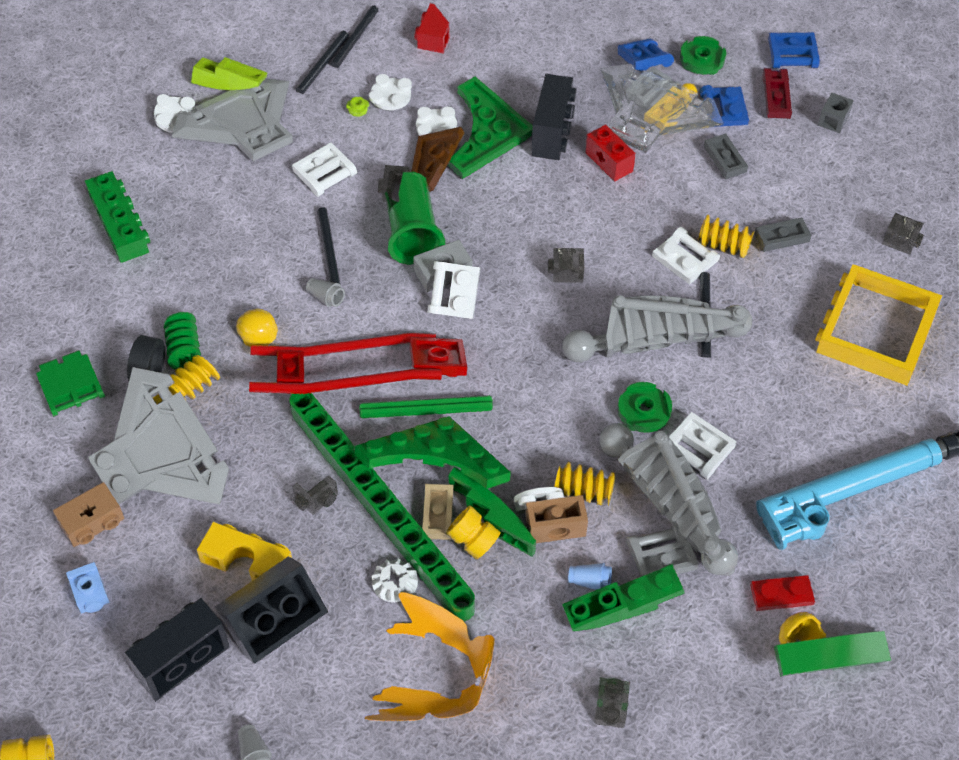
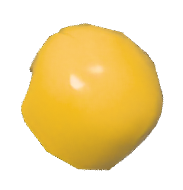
[236,308,278,347]
[779,612,826,644]

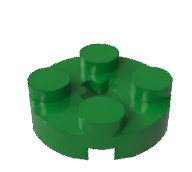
[680,36,726,75]
[617,382,672,433]

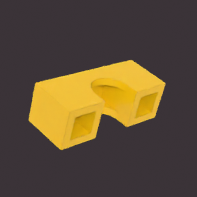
[197,522,292,581]

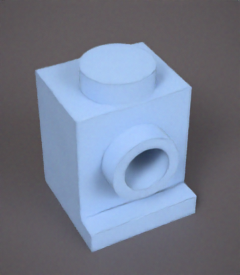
[66,562,110,614]

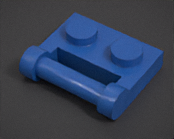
[768,32,820,69]
[618,38,674,71]
[700,85,749,127]

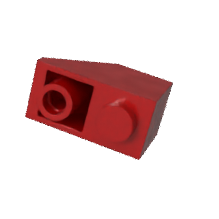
[414,3,450,53]

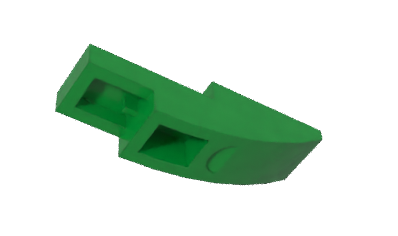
[562,564,685,632]

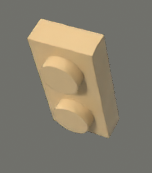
[422,484,454,540]

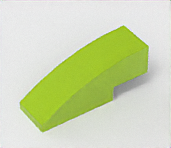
[191,57,268,90]

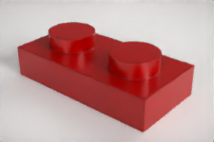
[750,575,815,611]

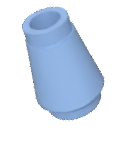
[568,563,612,590]

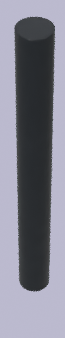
[331,5,379,68]
[296,31,349,94]
[317,207,341,285]
[700,272,711,358]

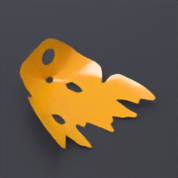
[364,592,495,721]

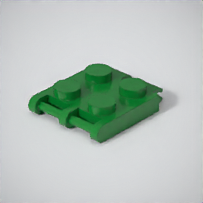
[36,350,105,417]

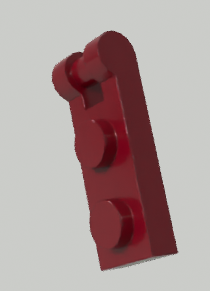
[763,68,792,119]

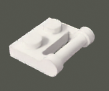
[292,143,357,197]
[652,227,720,285]
[427,261,480,319]
[669,412,736,480]

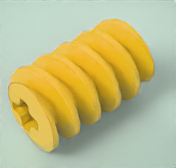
[698,214,754,258]
[168,355,220,400]
[554,461,615,506]

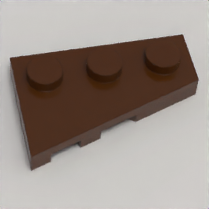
[411,126,465,192]

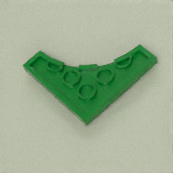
[447,76,533,179]
[355,416,511,489]

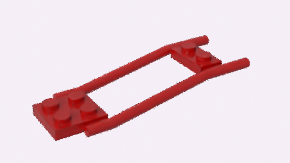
[249,333,468,394]

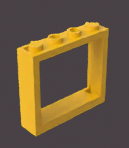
[815,264,942,386]

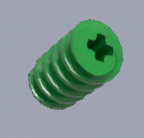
[163,312,201,370]

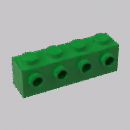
[85,171,151,263]

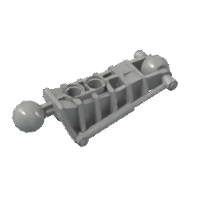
[562,295,752,363]
[599,423,738,576]

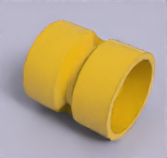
[446,506,501,560]
[0,734,54,760]

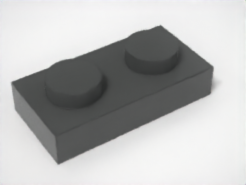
[704,133,748,179]
[754,217,812,252]

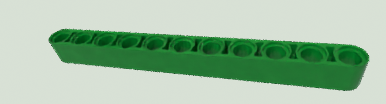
[289,393,475,622]

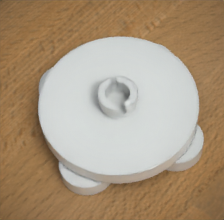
[369,74,412,110]
[154,94,195,133]
[416,107,457,136]
[514,487,564,514]

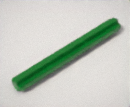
[359,395,493,419]

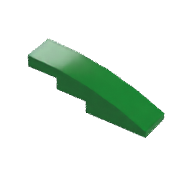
[448,467,536,557]
[774,631,891,677]

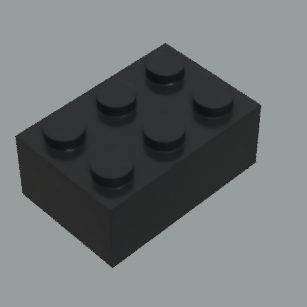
[531,73,577,161]
[215,556,328,664]
[124,598,230,702]

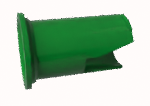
[384,171,445,265]

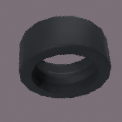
[127,335,165,381]

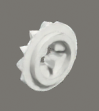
[372,558,418,602]

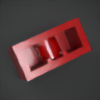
[585,124,636,182]

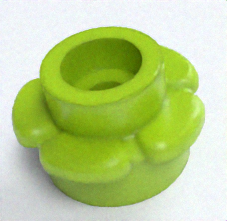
[346,96,369,117]

